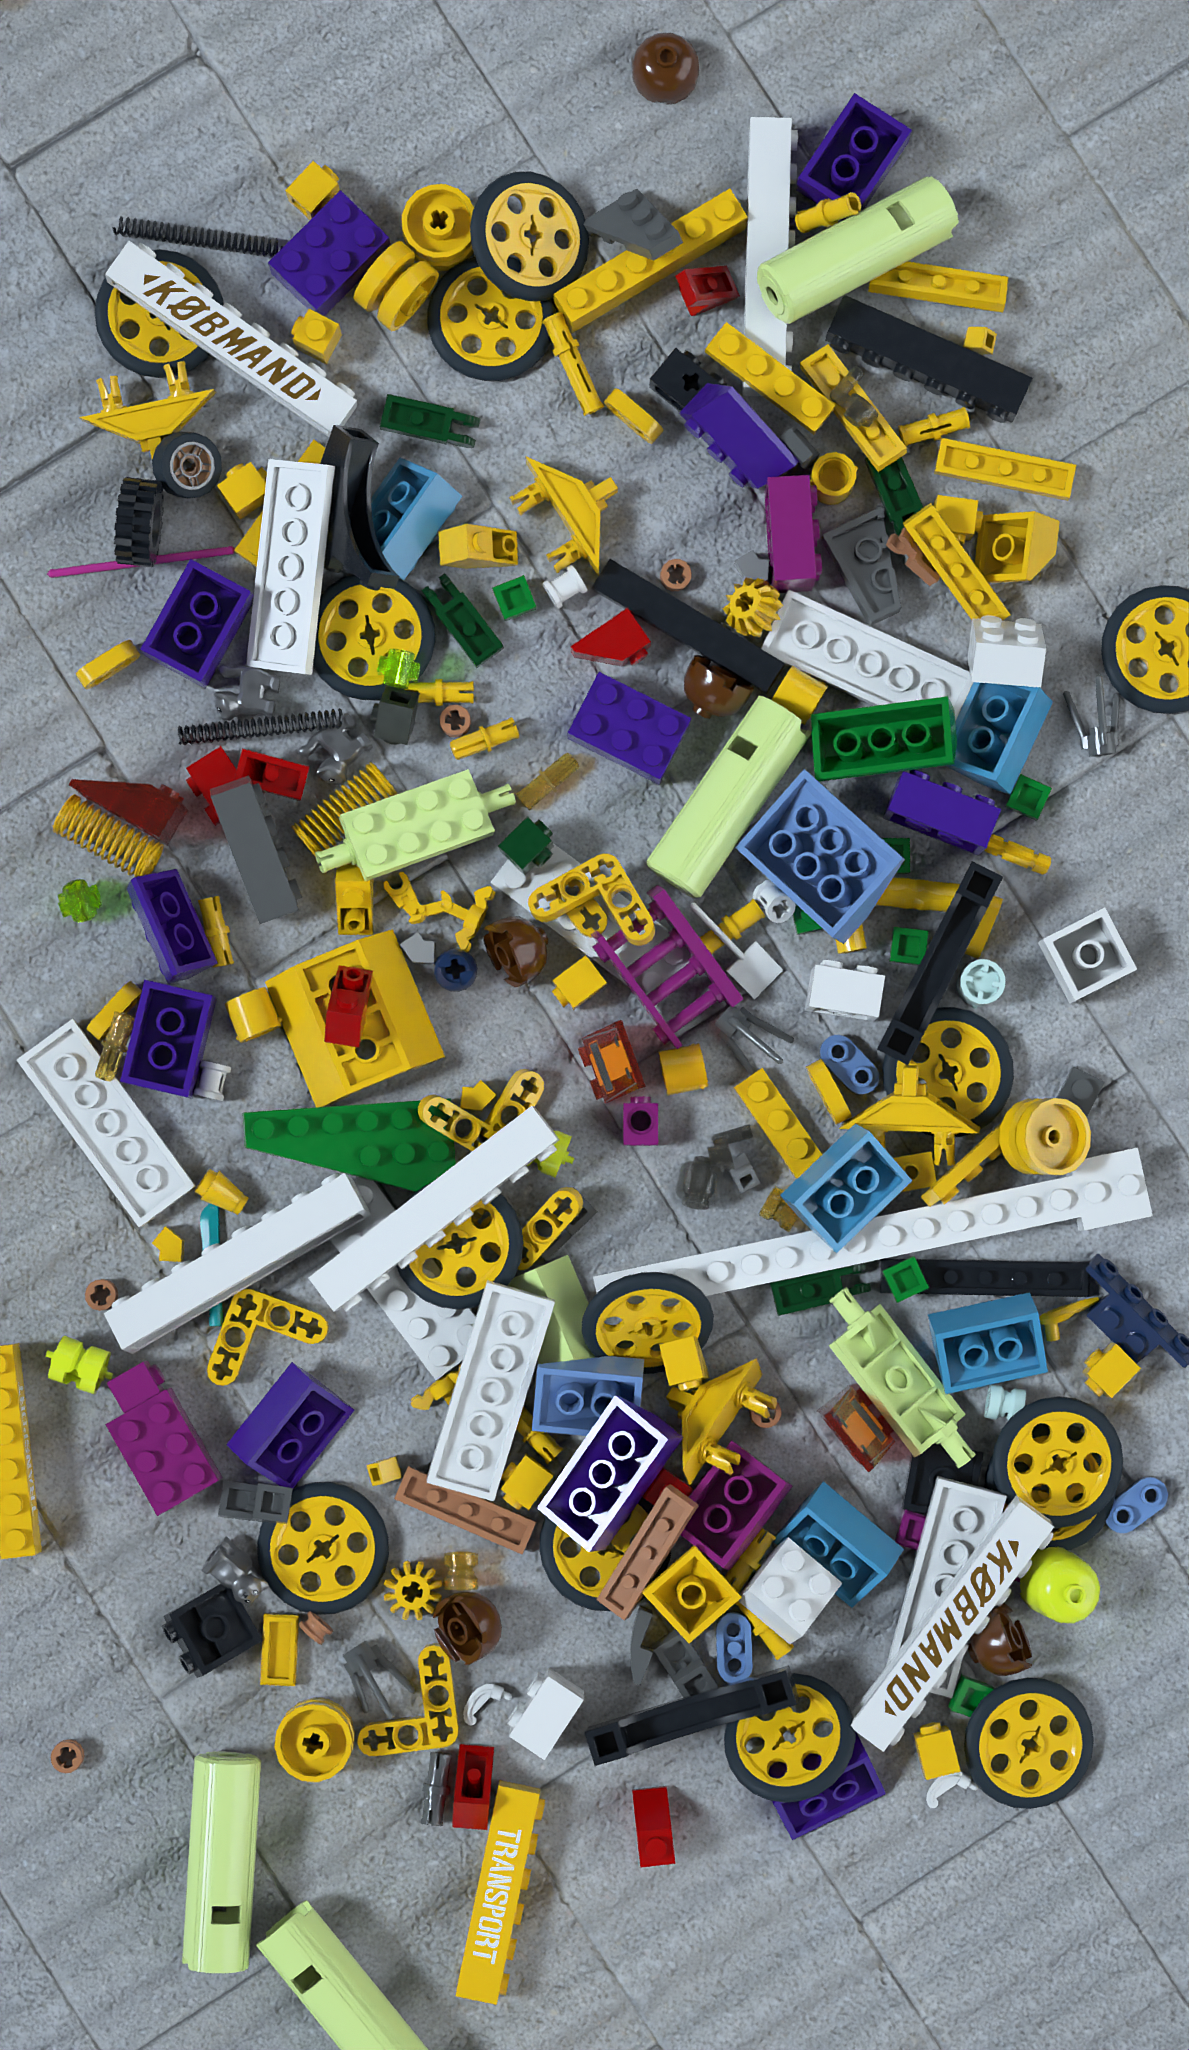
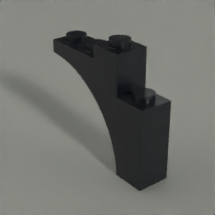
[320,425,400,591]

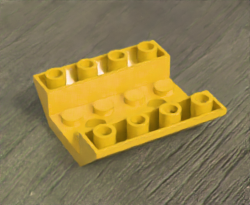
[265,929,445,1107]

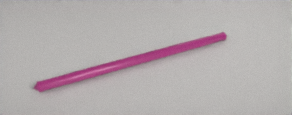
[47,546,235,578]

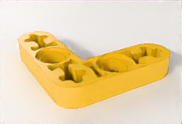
[528,853,655,946]
[418,1069,544,1151]
[472,1187,583,1270]
[207,1288,329,1386]
[357,1643,459,1756]

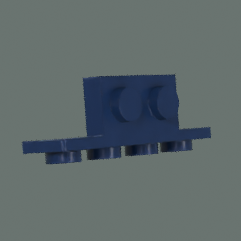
[1086,1254,1189,1368]

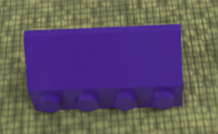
[537,1395,683,1552]

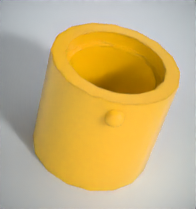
[810,452,858,505]
[772,665,828,725]
[224,987,282,1043]
[658,1043,708,1096]

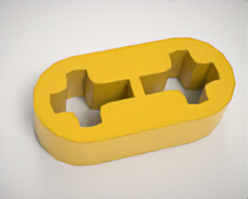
[604,388,664,444]
[76,640,140,689]
[555,880,607,938]
[964,895,1003,959]
[87,981,142,1041]
[806,1059,852,1125]

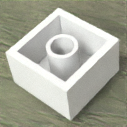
[967,615,1046,688]
[1038,908,1137,1004]
[805,960,885,1022]
[738,1537,842,1644]
[507,1668,584,1760]

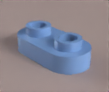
[820,1035,879,1095]
[1105,1477,1168,1533]
[716,1612,753,1683]

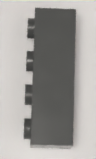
[210,775,302,924]

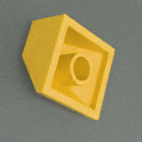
[975,511,1060,583]
[642,1545,742,1643]

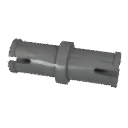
[421,1752,452,1826]

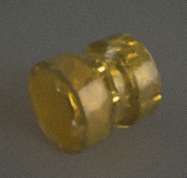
[759,1185,798,1232]
[443,1552,478,1591]

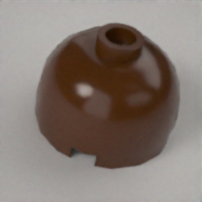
[632,32,699,105]
[684,655,754,719]
[483,916,548,987]
[433,1592,502,1665]
[968,1603,1032,1676]

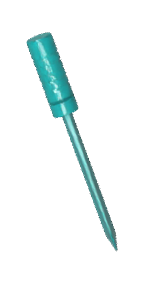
[200,1204,223,1327]

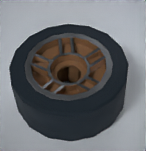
[152,432,222,499]

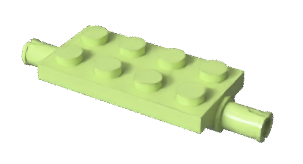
[315,769,516,881]
[829,1287,976,1468]

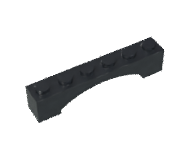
[877,861,1003,1065]
[584,1665,800,1766]

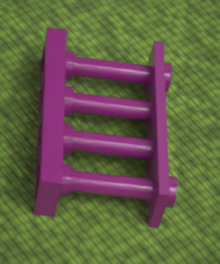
[591,885,743,1049]

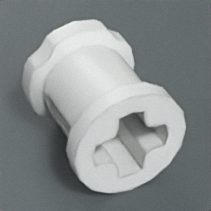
[542,565,587,609]
[753,880,796,923]
[194,1060,231,1101]

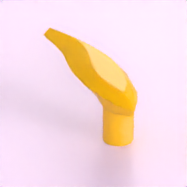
[1039,1297,1099,1341]

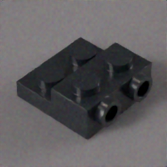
[162,1583,263,1678]

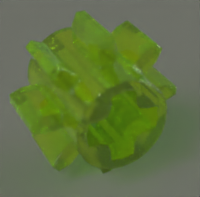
[377,649,420,689]
[57,879,102,923]

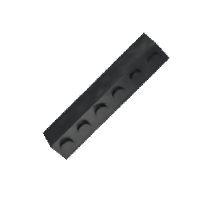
[825,295,1033,423]

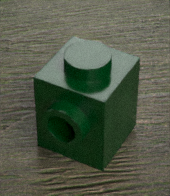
[498,816,554,875]

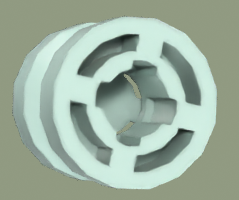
[984,1384,1026,1421]

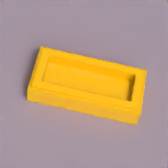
[260,1613,300,1686]

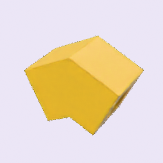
[963,327,997,355]
[460,1080,497,1111]
[152,1226,185,1262]
[366,1455,402,1486]

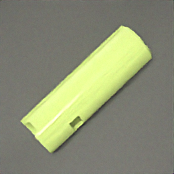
[757,176,959,324]
[646,696,812,898]
[182,1751,261,1973]
[255,1900,428,2050]

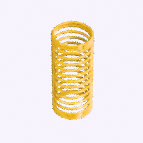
[291,762,398,857]
[53,794,164,877]

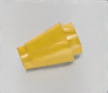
[195,1169,249,1215]

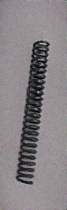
[112,216,284,258]
[178,708,343,746]

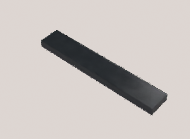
[592,559,785,694]
[880,1258,1090,1297]

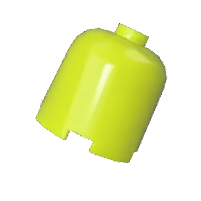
[1020,1547,1101,1624]

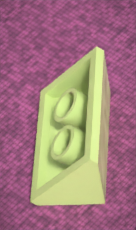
[508,1255,595,1364]

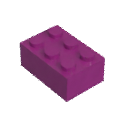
[764,475,822,593]
[105,1387,223,1516]
[681,1440,793,1570]

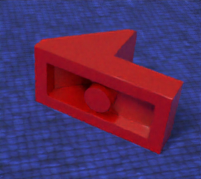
[675,265,740,316]
[234,748,309,801]

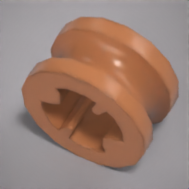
[660,559,692,592]
[439,705,471,738]
[85,1279,118,1311]
[749,1402,781,1428]
[298,1611,333,1645]
[51,1739,85,1774]

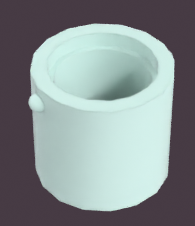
[956,959,1005,1009]

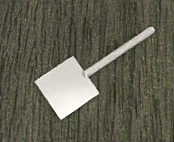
[690,903,783,1000]

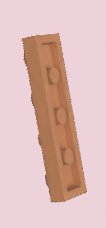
[394,1466,537,1555]
[597,1484,698,1621]

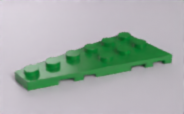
[242,1098,456,1192]

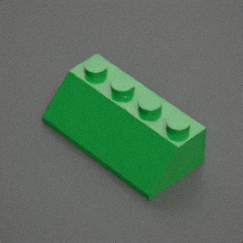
[811,696,957,782]

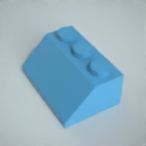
[371,457,462,580]
[945,682,1053,795]
[780,1124,912,1253]
[927,1292,1048,1394]
[773,1481,904,1608]

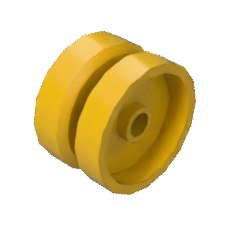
[402,184,474,271]
[353,241,439,332]
[999,1098,1091,1175]
[274,1697,355,1782]

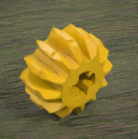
[722,577,783,637]
[384,1560,443,1620]

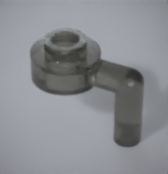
[830,366,878,428]
[707,1124,753,1173]

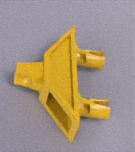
[79,361,216,459]
[509,456,618,576]
[839,1065,981,1166]
[666,1358,777,1486]

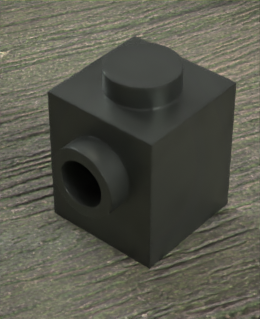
[370,686,420,745]

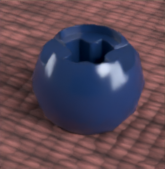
[434,948,478,992]

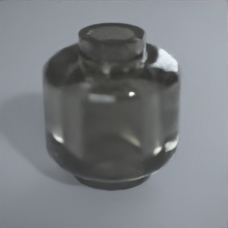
[675,1156,724,1210]

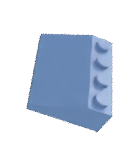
[735,769,905,944]

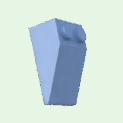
[532,1356,644,1436]

